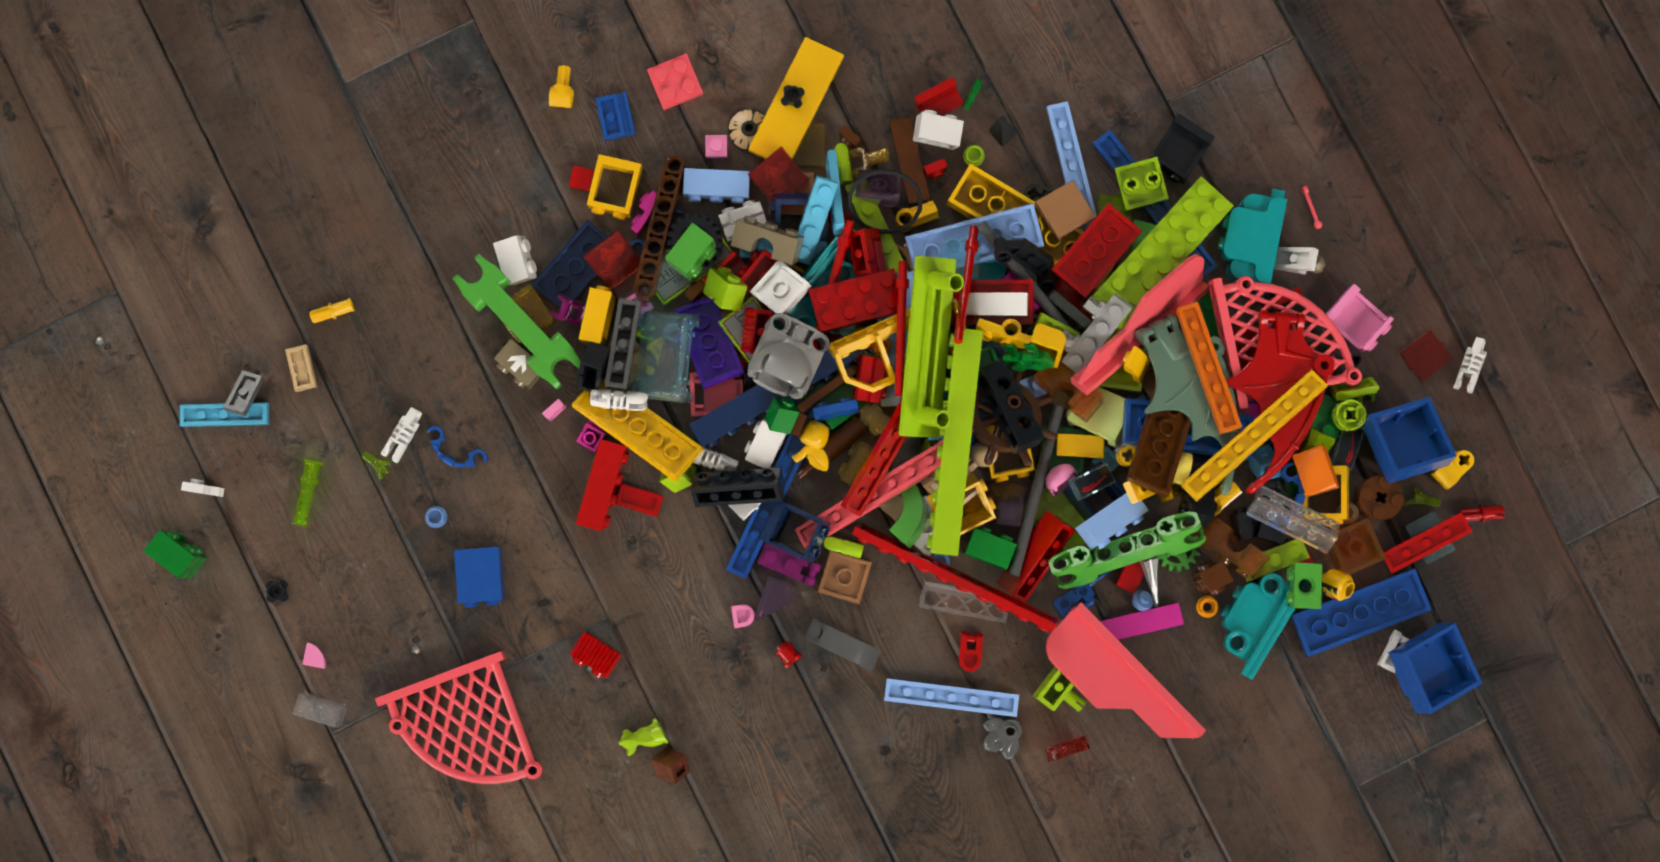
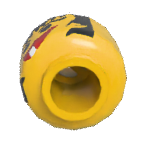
[1322,569,1355,601]

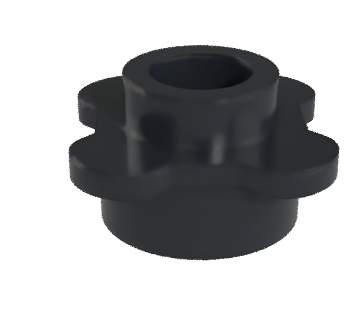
[781,85,805,108]
[266,580,289,603]

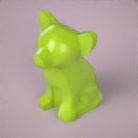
[618,718,669,756]

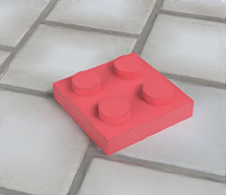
[647,53,703,110]

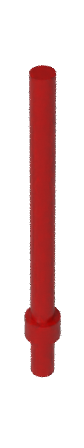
[813,220,854,350]
[954,225,979,344]
[895,261,909,397]

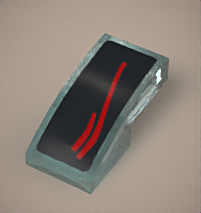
[1331,427,1364,473]
[1068,463,1116,501]

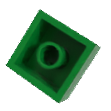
[963,526,1017,570]
[143,529,208,579]

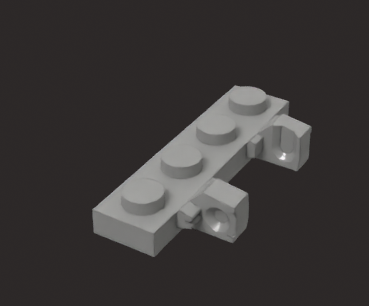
[1061,293,1133,373]

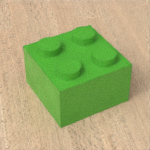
[665,223,716,281]

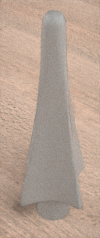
[1139,557,1159,607]

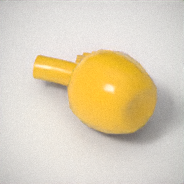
[792,420,829,471]

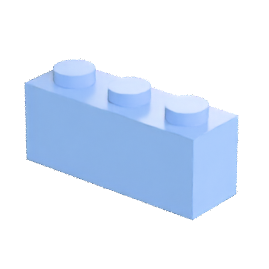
[683,168,751,204]
[1075,493,1148,550]

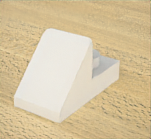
[1274,247,1319,275]

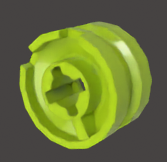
[1331,399,1366,432]

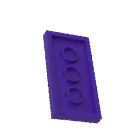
[673,296,745,389]

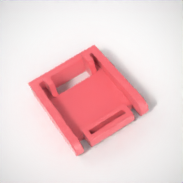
[690,372,743,417]

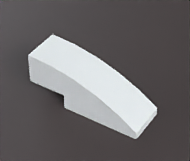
[966,292,1028,316]

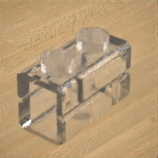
[293,692,347,728]

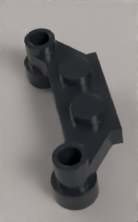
[993,237,1055,293]

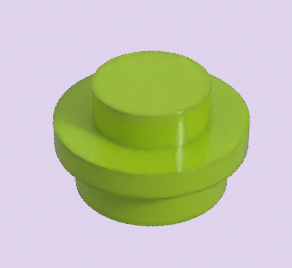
[963,145,985,167]

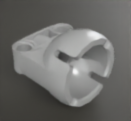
[747,313,830,399]

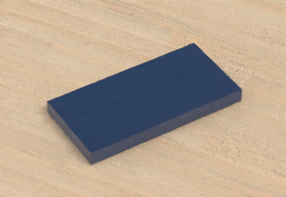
[531,219,608,310]

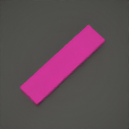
[1100,603,1184,640]

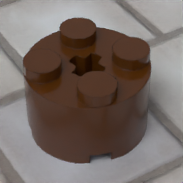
[1353,475,1404,521]

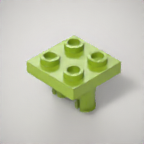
[1114,157,1169,211]

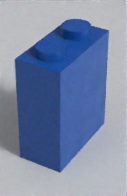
[454,547,505,608]

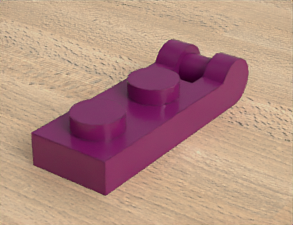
[757,543,822,587]

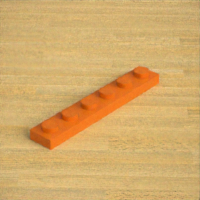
[1175,302,1242,435]

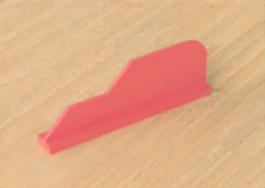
[1071,254,1209,395]
[1046,603,1206,739]

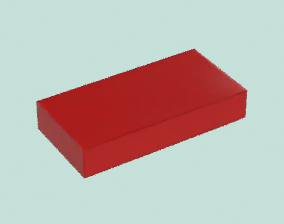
[616,483,664,517]

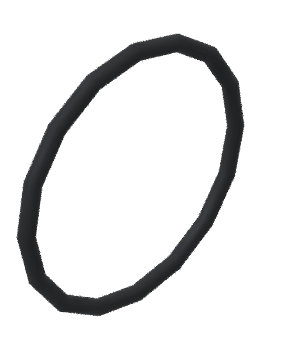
[847,169,923,234]

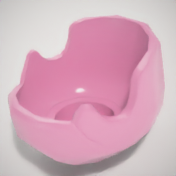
[1046,464,1078,497]

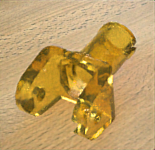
[848,147,890,176]

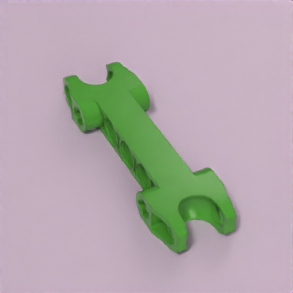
[452,254,581,390]
[1048,511,1206,589]

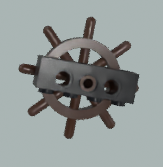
[972,360,1057,467]

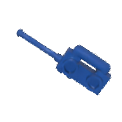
[1052,570,1113,617]

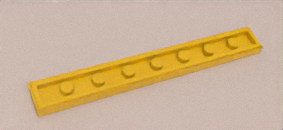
[1181,370,1328,502]

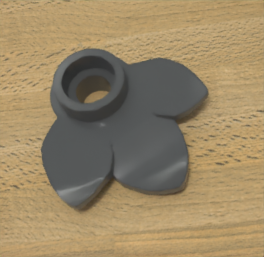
[983,717,1022,760]

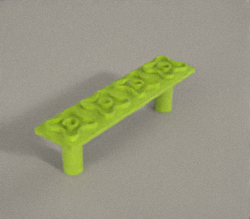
[899,256,964,438]

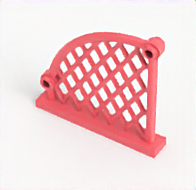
[1208,276,1362,411]
[375,651,543,784]

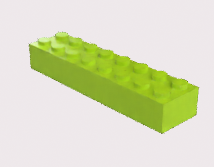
[1082,176,1234,336]

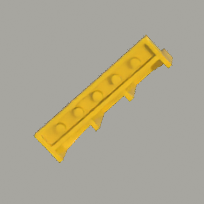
[828,298,967,393]

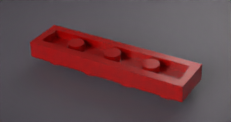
[1381,512,1473,573]

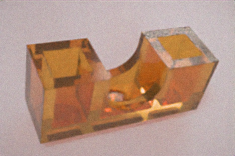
[1034,360,1103,423]
[1198,515,1270,579]

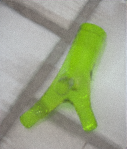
[361,451,391,479]
[1403,487,1440,507]

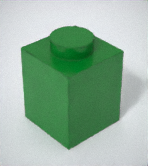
[765,397,799,434]

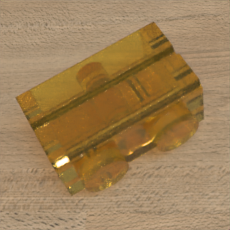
[859,403,890,439]
[837,441,873,487]

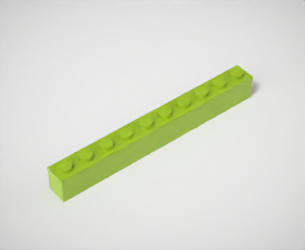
[927,329,983,556]

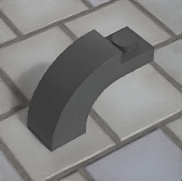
[804,618,881,671]

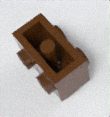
[1192,561,1234,595]

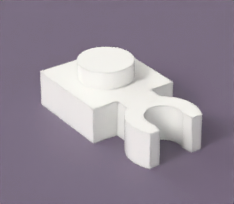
[181,479,225,497]

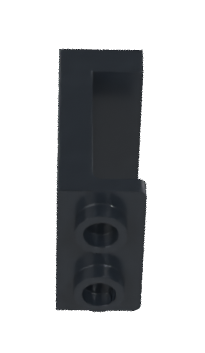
[1148,113,1215,184]

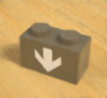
[494,339,540,389]

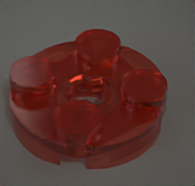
[1045,736,1090,762]

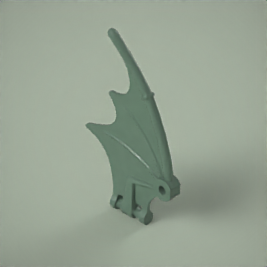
[1135,313,1241,495]

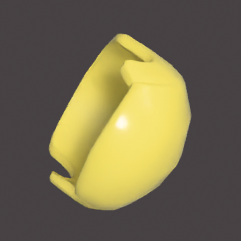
[1173,451,1193,485]

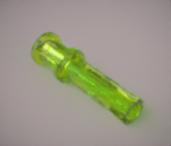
[292,459,323,526]

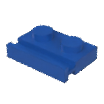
[595,92,636,142]
[813,397,859,421]

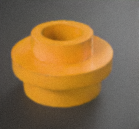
[1196,596,1219,618]

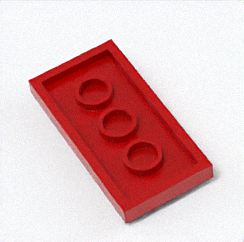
[1051,203,1142,299]
[808,268,898,333]
[950,279,1034,325]

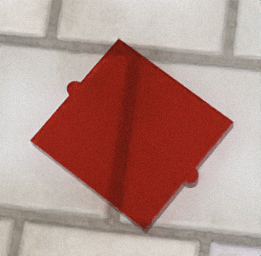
[1400,330,1453,382]

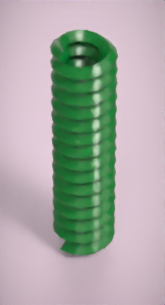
[963,78,983,111]

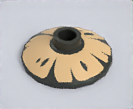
[728,109,765,151]

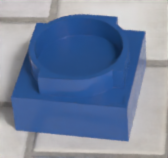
[1362,397,1457,484]
[1388,623,1482,714]

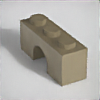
[730,216,805,265]

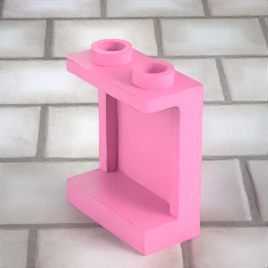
[1326,284,1394,354]

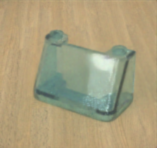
[633,311,700,404]

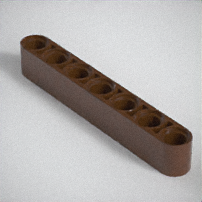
[634,155,685,303]

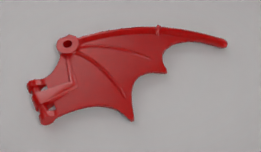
[1226,310,1335,494]

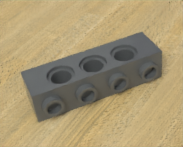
[604,298,642,391]

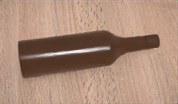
[796,415,868,480]

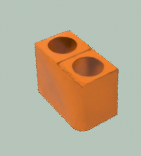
[1292,444,1340,497]

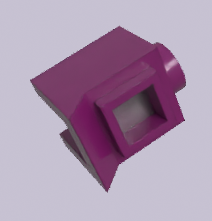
[550,294,586,326]

